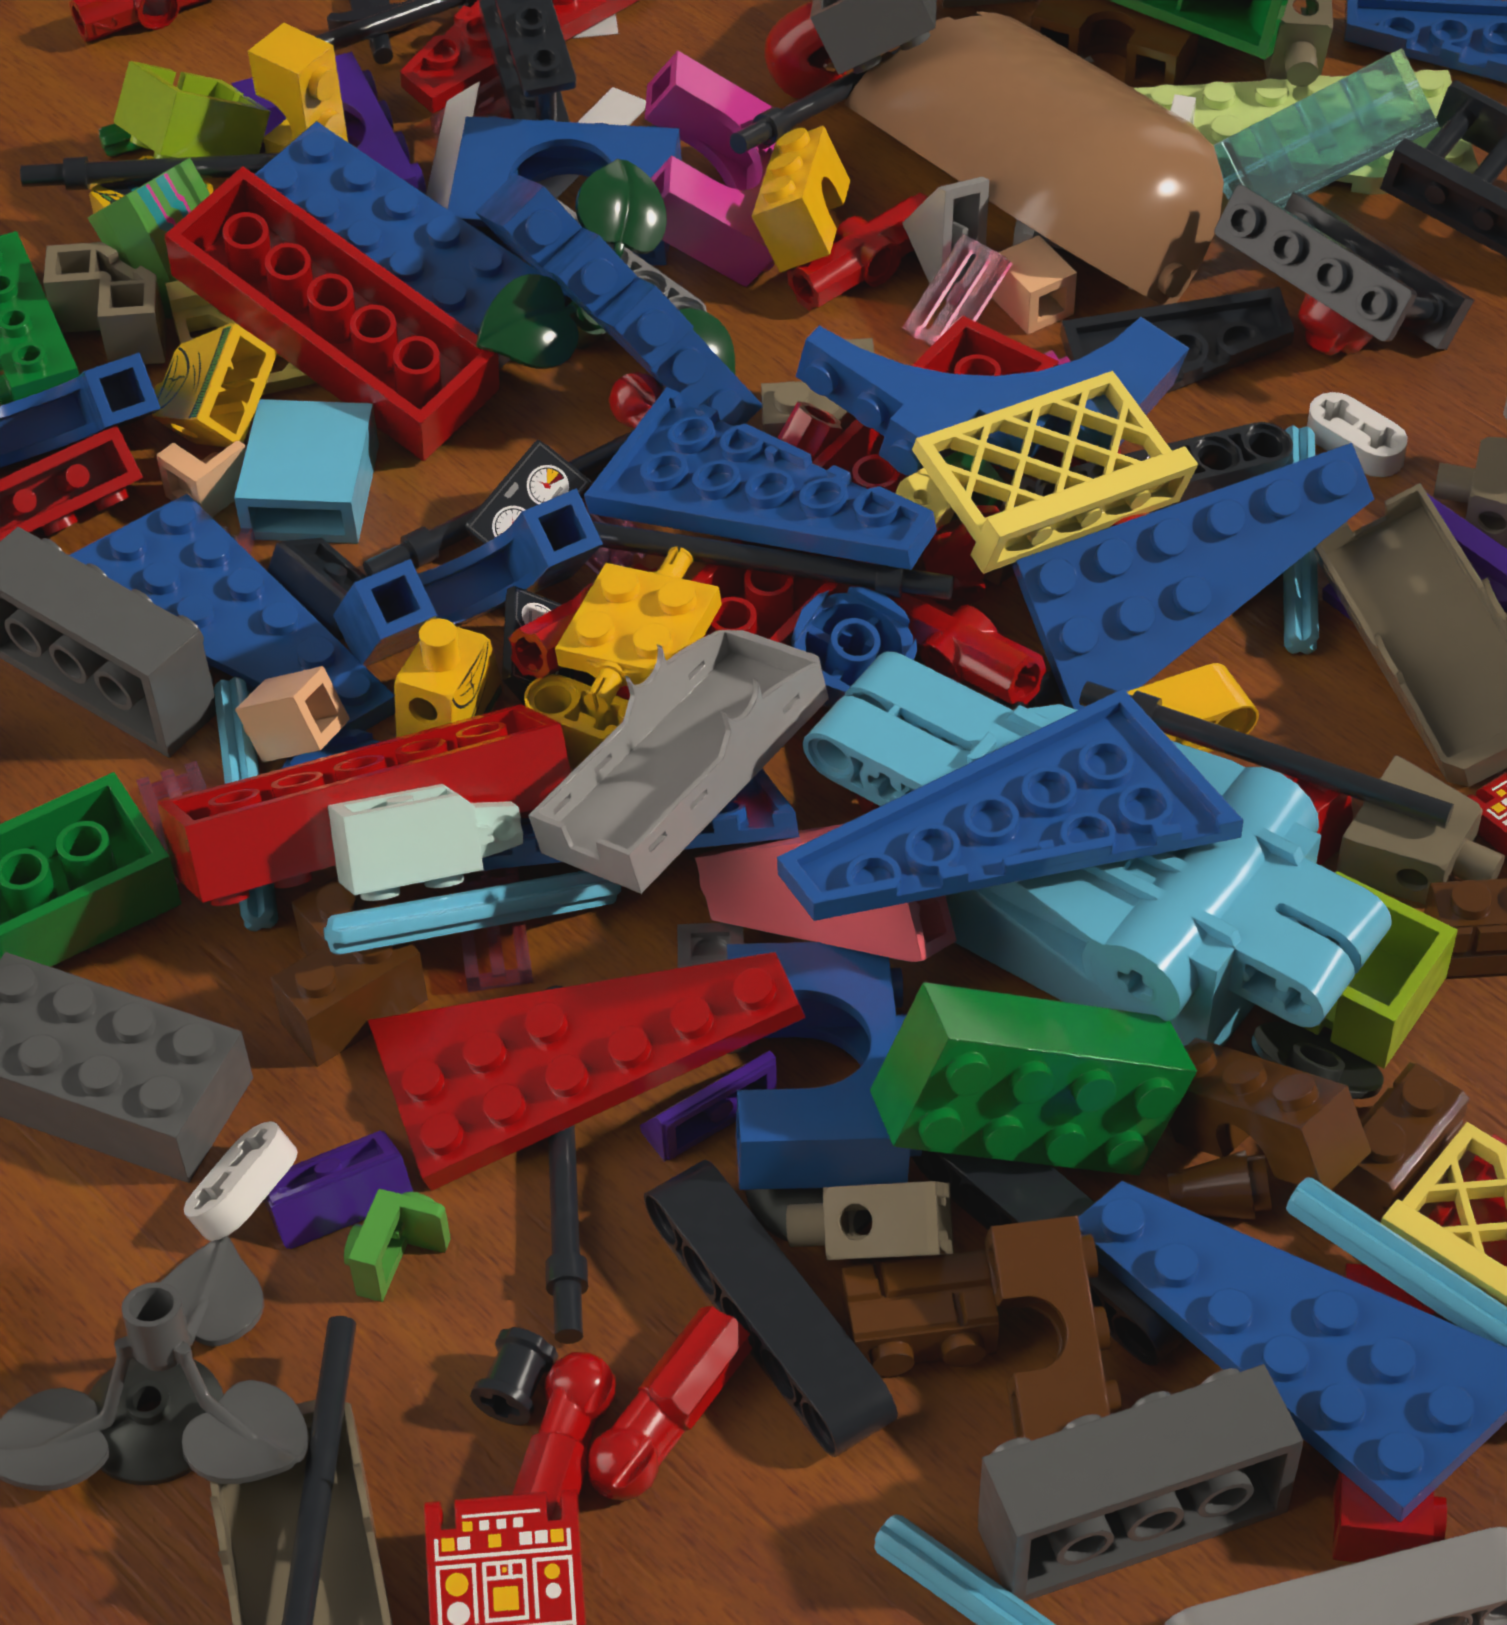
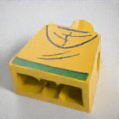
[152,323,278,447]
[394,619,504,738]

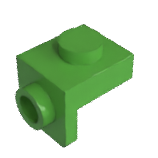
[344,1189,451,1302]

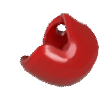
[764,2,847,99]

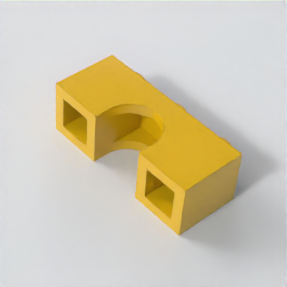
[248,23,348,154]
[752,125,850,272]

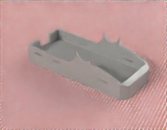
[529,630,829,894]

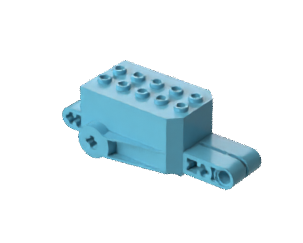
[803,652,1392,1046]

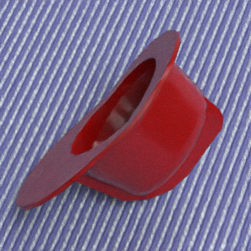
[1298,293,1374,356]

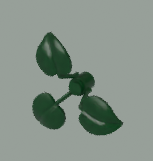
[476,159,735,374]

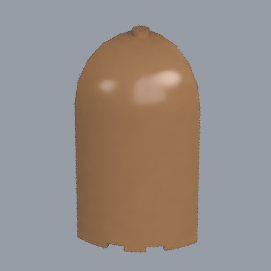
[844,12,1224,305]

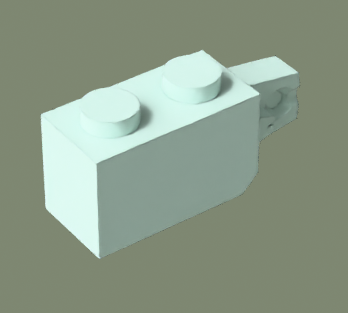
[327,784,523,901]

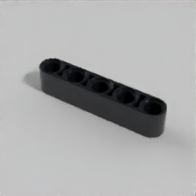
[1033,422,1293,513]
[913,1150,1186,1366]
[644,1159,898,1457]

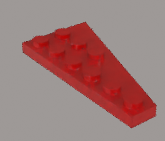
[400,0,639,114]
[368,952,806,1191]

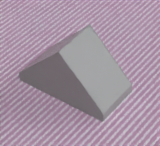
[902,176,989,296]

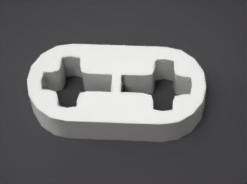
[1307,392,1408,477]
[184,1121,298,1241]

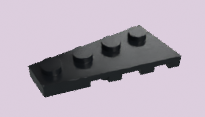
[1060,287,1295,393]

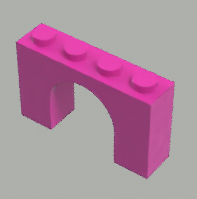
[645,50,777,287]

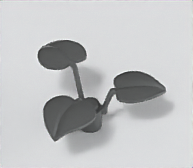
[0,1236,308,1491]

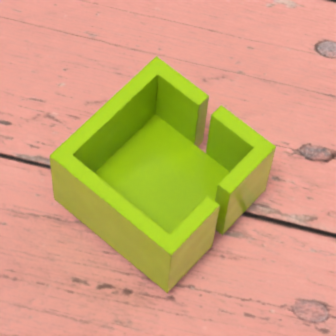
[113,61,271,159]
[1303,871,1458,1069]

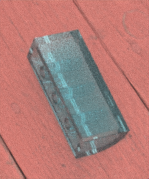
[1213,48,1439,208]

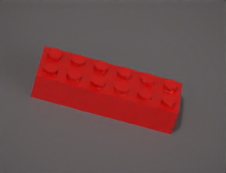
[165,166,499,462]
[157,704,571,906]

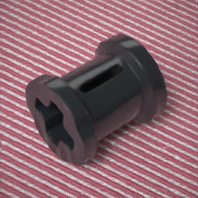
[470,1327,559,1425]

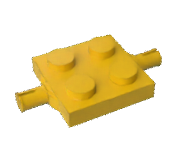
[555,546,722,713]

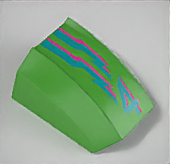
[88,158,210,319]

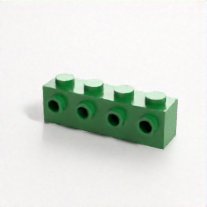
[0,231,79,406]

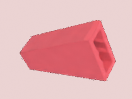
[695,824,957,962]

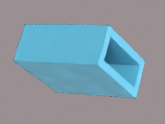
[234,399,379,544]

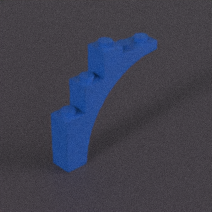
[475,173,762,426]
[795,317,1189,476]

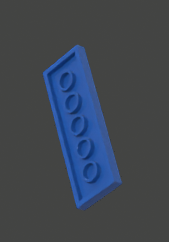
[255,121,568,370]

